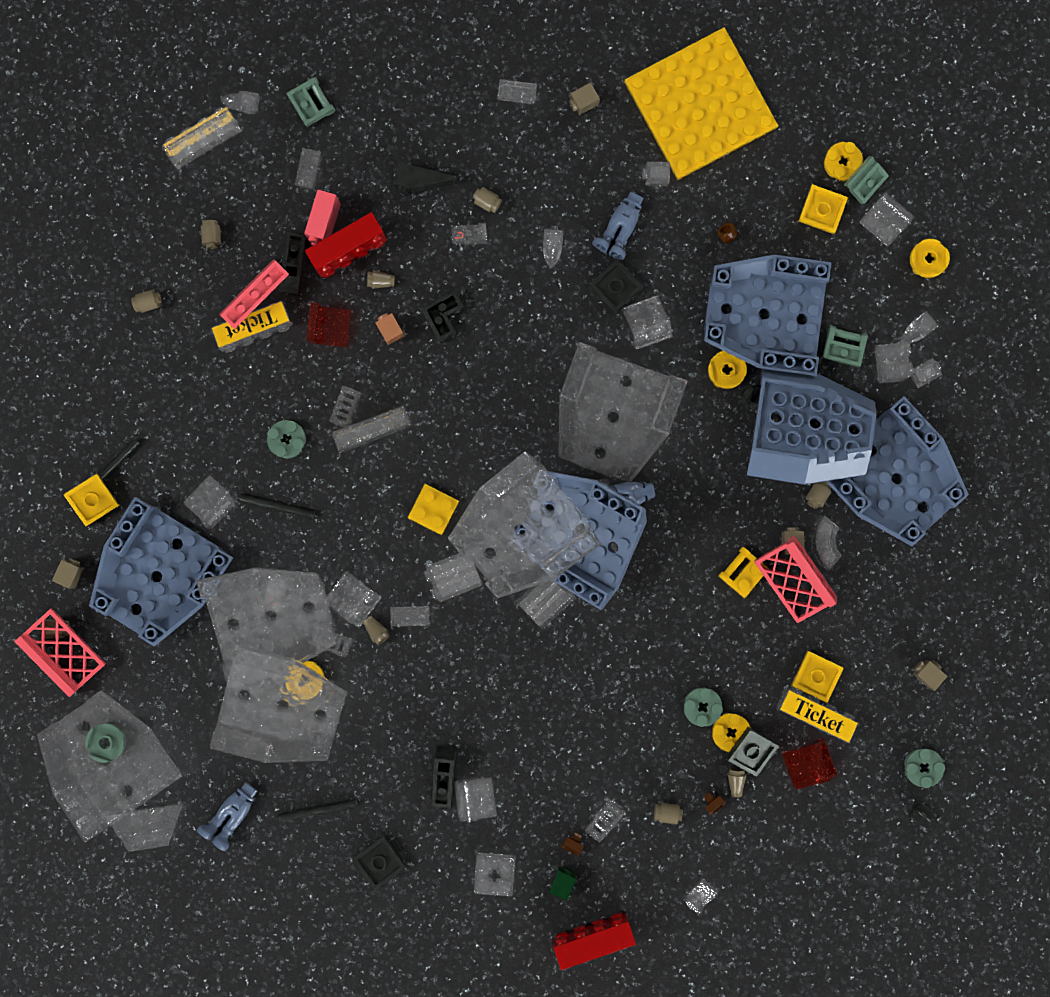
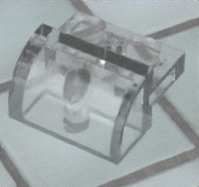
[859,192,914,247]
[454,777,497,821]

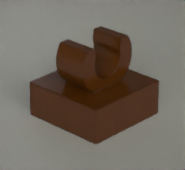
[704,792,726,816]
[560,832,584,856]

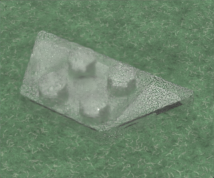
[106,803,182,852]

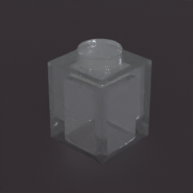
[642,162,670,186]
[909,358,942,388]

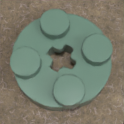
[267,420,306,459]
[684,688,723,727]
[85,723,126,763]
[904,748,945,788]

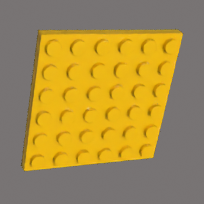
[624,27,778,180]

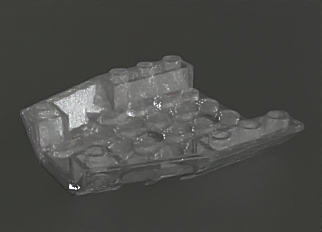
[558,342,688,483]
[448,451,600,598]
[196,567,336,687]
[209,643,347,763]
[37,690,183,843]

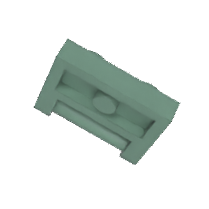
[286,77,335,128]
[822,325,868,367]

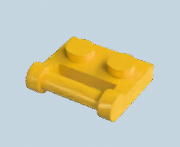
[718,547,769,598]

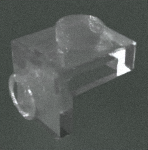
[685,879,718,914]

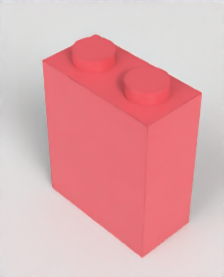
[304,190,341,246]

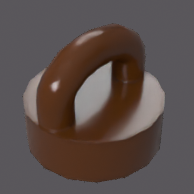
[717,223,738,244]

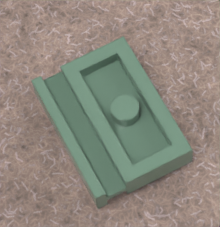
[844,156,889,204]

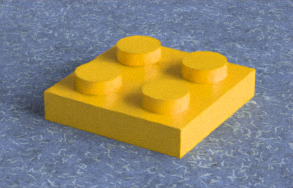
[798,184,848,234]
[64,473,119,526]
[408,484,459,535]
[791,651,843,703]

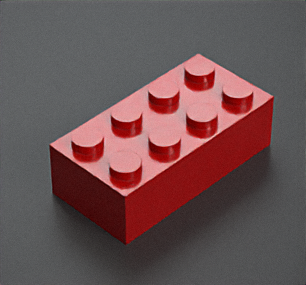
[305,212,387,278]
[553,912,636,970]

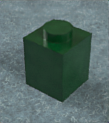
[549,867,576,901]

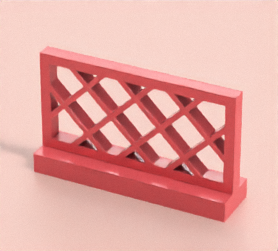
[219,260,289,329]
[754,535,837,623]
[14,608,106,697]

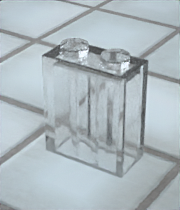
[424,550,483,602]
[516,573,576,630]

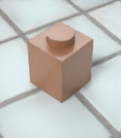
[375,313,404,345]

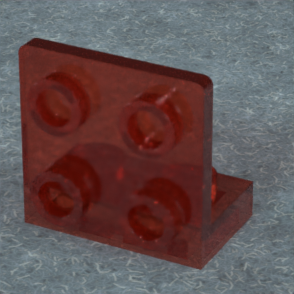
[306,302,351,347]
[782,738,837,789]

